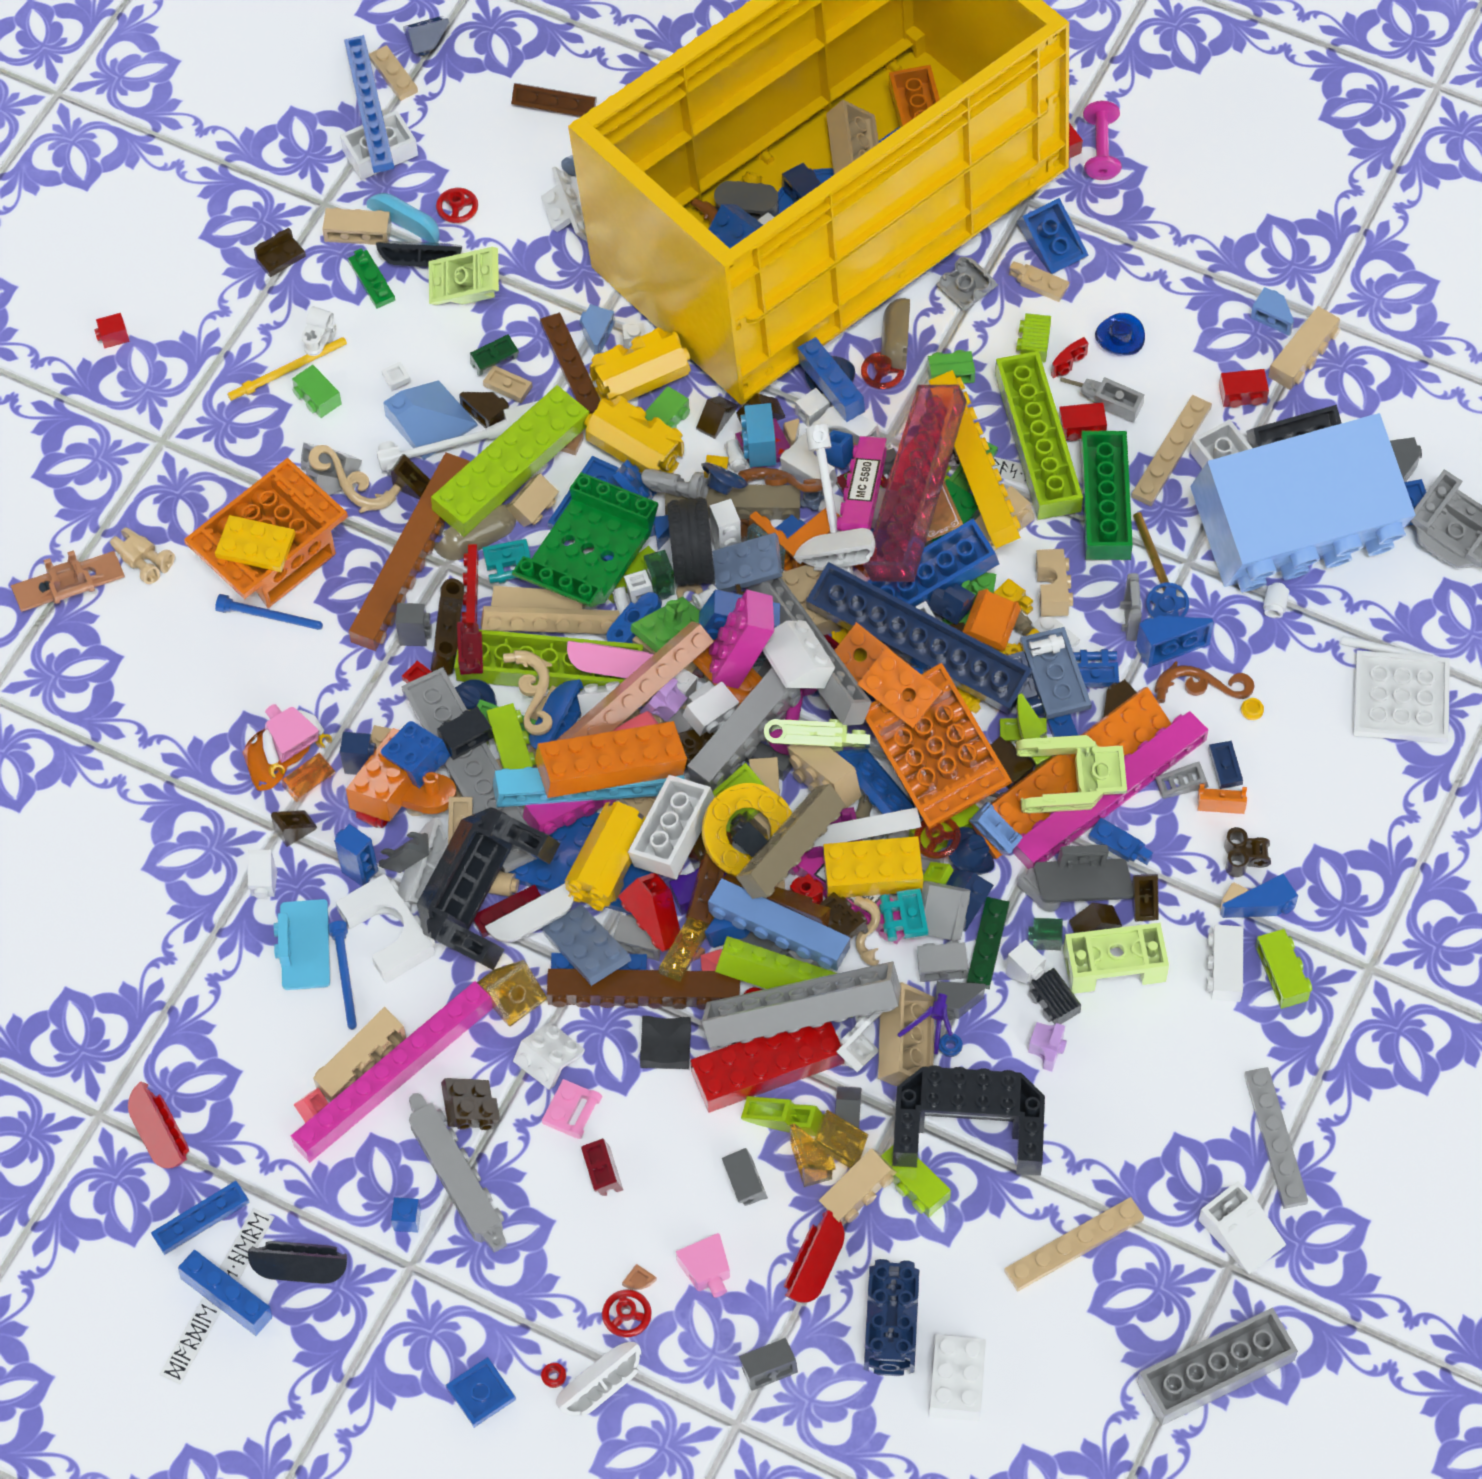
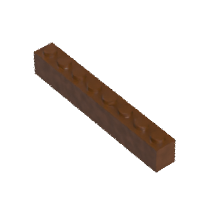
[547,968,741,1010]

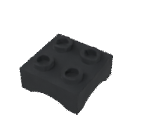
[640,1016,691,1069]

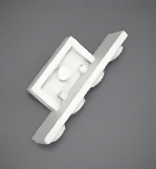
[541,166,587,242]

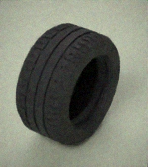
[667,497,715,586]

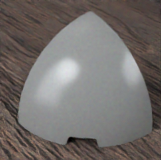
[301,442,362,495]

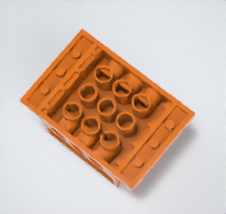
[184,457,348,608]
[865,663,1012,830]

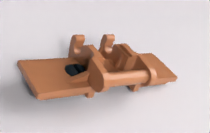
[11,550,125,612]

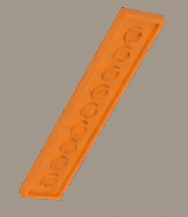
[968,687,1171,859]

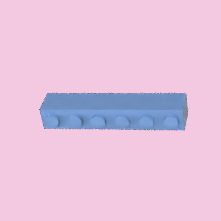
[708,879,850,971]

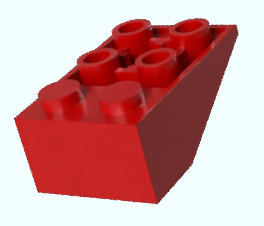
[618,873,683,952]

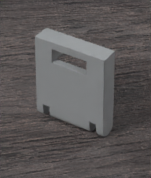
[1120,573,1142,641]

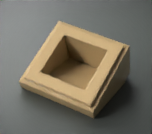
[783,419,800,447]
[1220,882,1249,911]

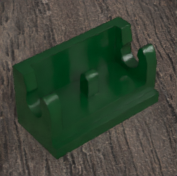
[470,334,519,376]

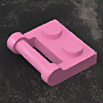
[542,1079,603,1139]

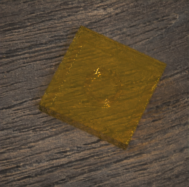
[812,1110,869,1169]

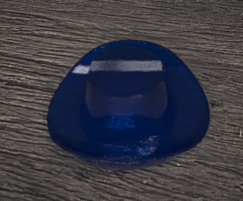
[1095,313,1145,356]

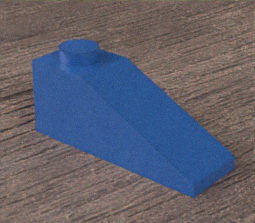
[1220,873,1299,918]

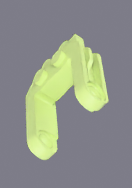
[764,719,871,752]
[1015,735,1127,813]

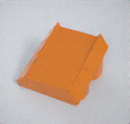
[963,588,1021,651]

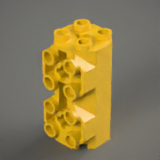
[589,327,691,401]
[584,396,684,473]
[565,801,646,911]

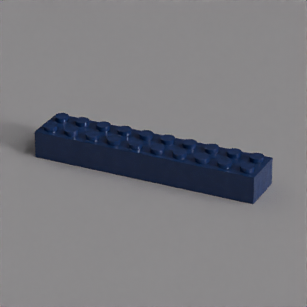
[806,562,1032,715]

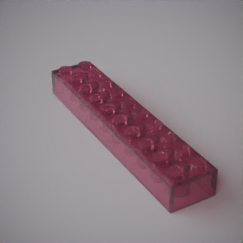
[863,384,967,582]

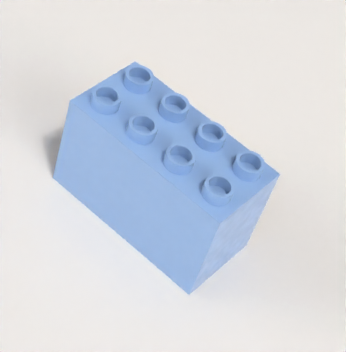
[1190,413,1416,592]

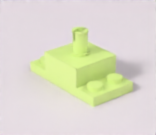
[429,246,499,305]

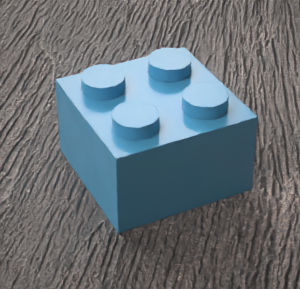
[741,403,776,467]

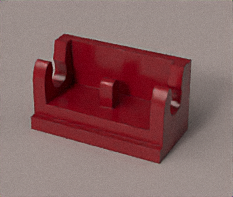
[457,622,483,675]
[581,1138,624,1196]

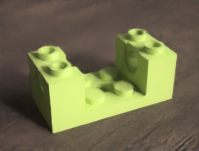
[1063,922,1169,994]

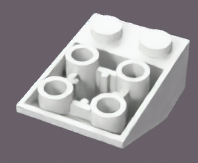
[1199,1180,1286,1275]

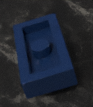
[1208,740,1244,789]

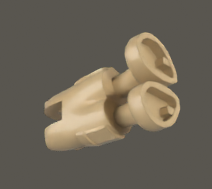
[110,527,175,584]

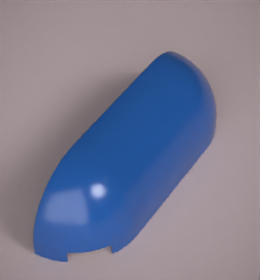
[529,679,583,750]

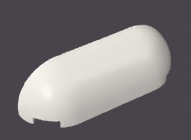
[794,528,875,571]
[398,818,448,904]
[485,884,574,943]
[555,1342,641,1416]

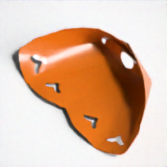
[243,728,311,791]

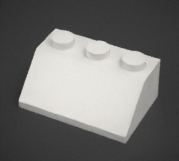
[762,620,835,688]

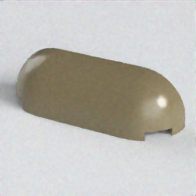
[881,298,910,370]
[434,503,516,561]

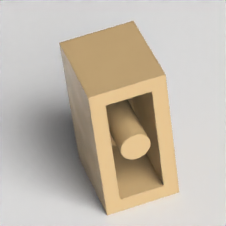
[506,473,559,527]

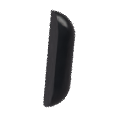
[376,241,463,267]
[248,1241,347,1284]

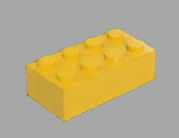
[823,836,923,898]

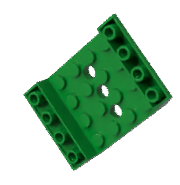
[512,472,659,607]

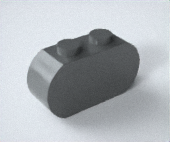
[714,181,779,220]

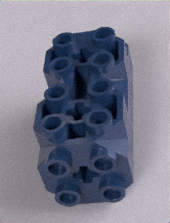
[864,1259,920,1377]

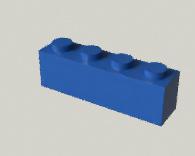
[797,337,865,422]
[178,1249,272,1336]

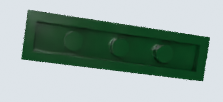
[966,897,1010,990]

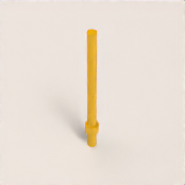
[227,336,347,401]

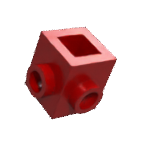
[790,873,824,904]

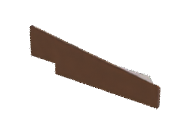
[722,874,831,927]

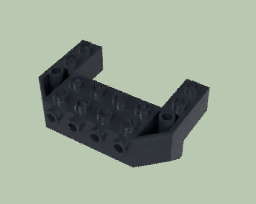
[417,807,561,971]
[892,1065,1045,1176]

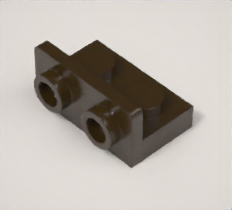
[253,227,306,278]
[819,892,869,940]

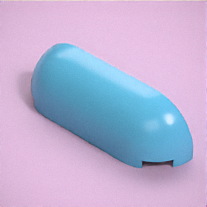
[366,193,440,243]

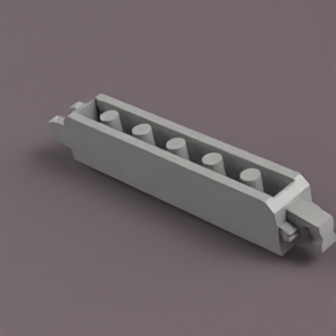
[409,1093,507,1253]

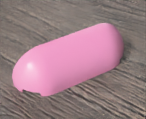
[567,641,654,678]

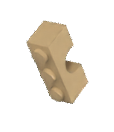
[1036,549,1073,617]

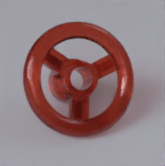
[861,352,905,389]
[914,818,961,859]

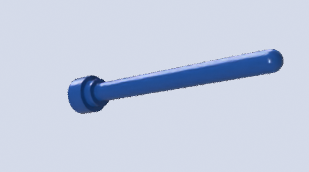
[215,594,323,630]
[328,921,357,1030]

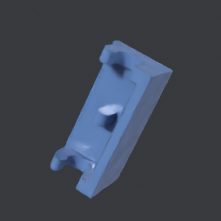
[969,802,1023,854]

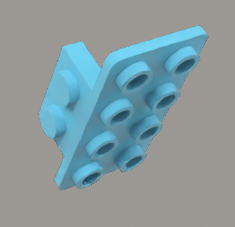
[274,899,330,990]

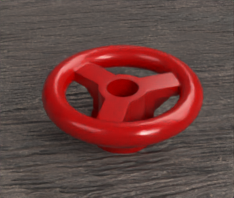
[436,187,479,223]
[602,1289,652,1338]

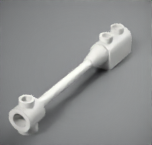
[376,401,538,475]
[805,424,854,575]

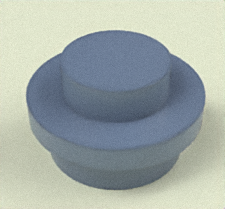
[561,155,576,176]

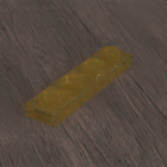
[658,916,715,982]

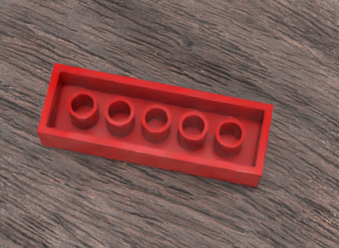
[690,1021,844,1113]

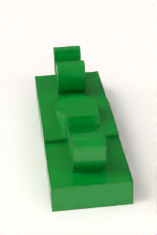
[348,248,396,309]

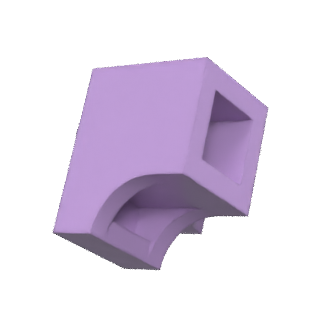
[639,677,687,722]
[1028,1022,1067,1072]

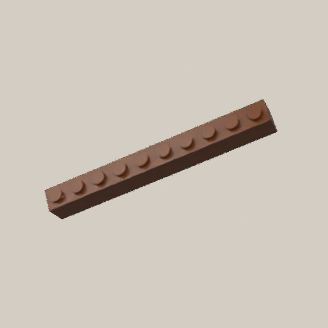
[349,452,470,651]

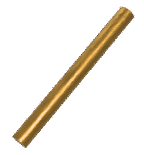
[1133,512,1169,591]

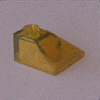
[477,960,547,1027]
[790,1123,836,1187]

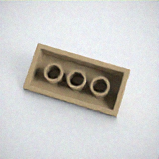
[826,100,879,175]
[878,982,935,1086]

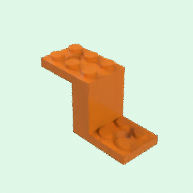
[749,508,874,577]
[834,622,943,729]

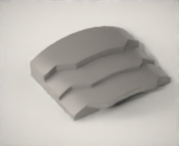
[1411,469,1482,568]

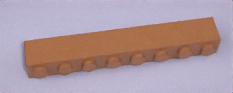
[557,621,714,740]

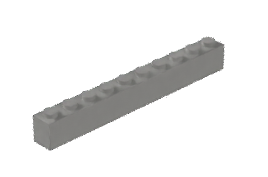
[745,577,872,726]

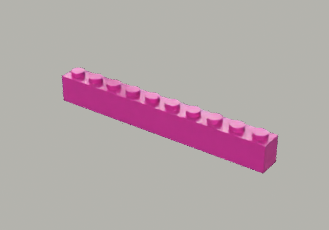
[1013,711,1209,869]
[290,981,493,1163]

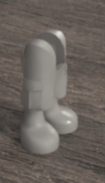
[641,469,709,499]

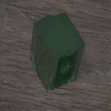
[643,549,675,600]

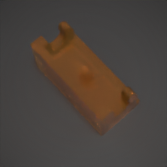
[282,752,335,802]

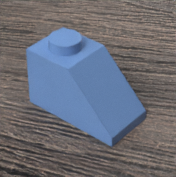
[1250,287,1294,336]
[580,304,615,355]

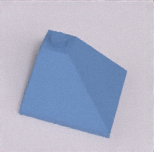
[383,380,478,460]

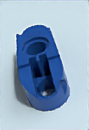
[606,592,662,644]

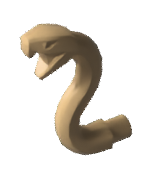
[854,896,880,966]

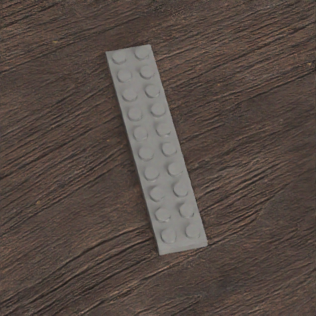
[401,667,537,873]

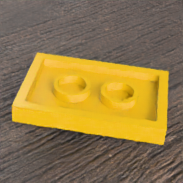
[215,515,296,572]

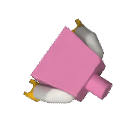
[262,704,332,778]

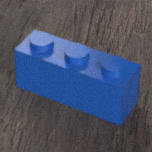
[334,824,379,886]

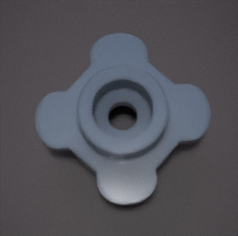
[800,491,824,510]

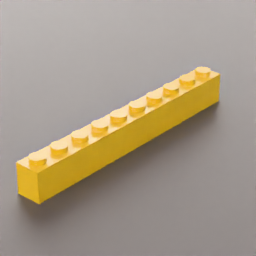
[928,370,1022,548]

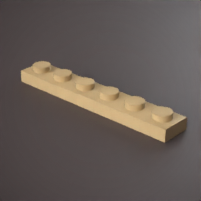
[1131,394,1212,506]
[481,606,620,634]
[1004,1197,1144,1292]

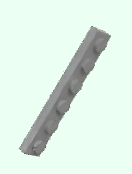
[1244,1067,1308,1209]

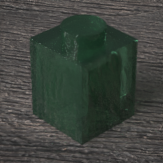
[1028,918,1063,951]

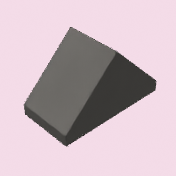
[834,1086,862,1135]

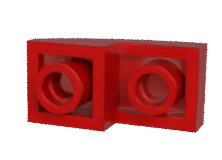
[1051,337,1089,378]

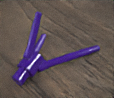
[897,993,953,1055]

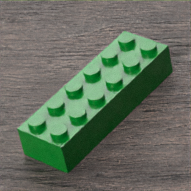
[1080,431,1133,560]

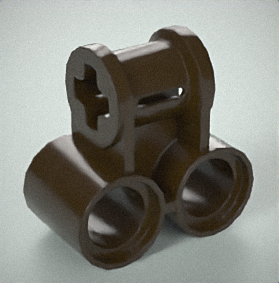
[1224,827,1271,878]

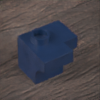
[929,583,975,625]

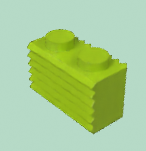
[1016,313,1052,363]

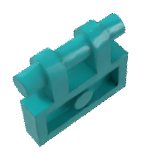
[482,538,531,584]
[879,889,928,941]

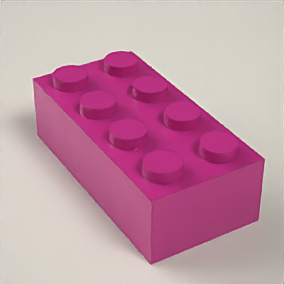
[709,589,774,689]

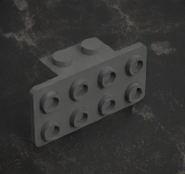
[1034,844,1134,903]

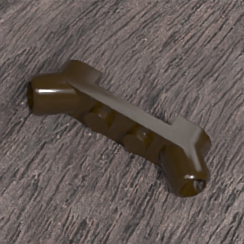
[430,578,464,676]

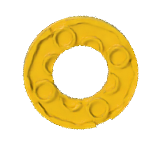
[702,783,792,877]

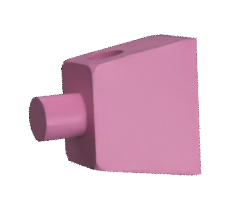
[676,1233,730,1298]

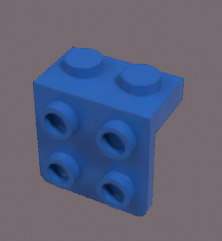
[381,721,450,789]

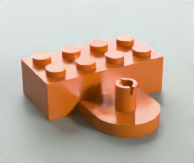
[346,728,457,822]

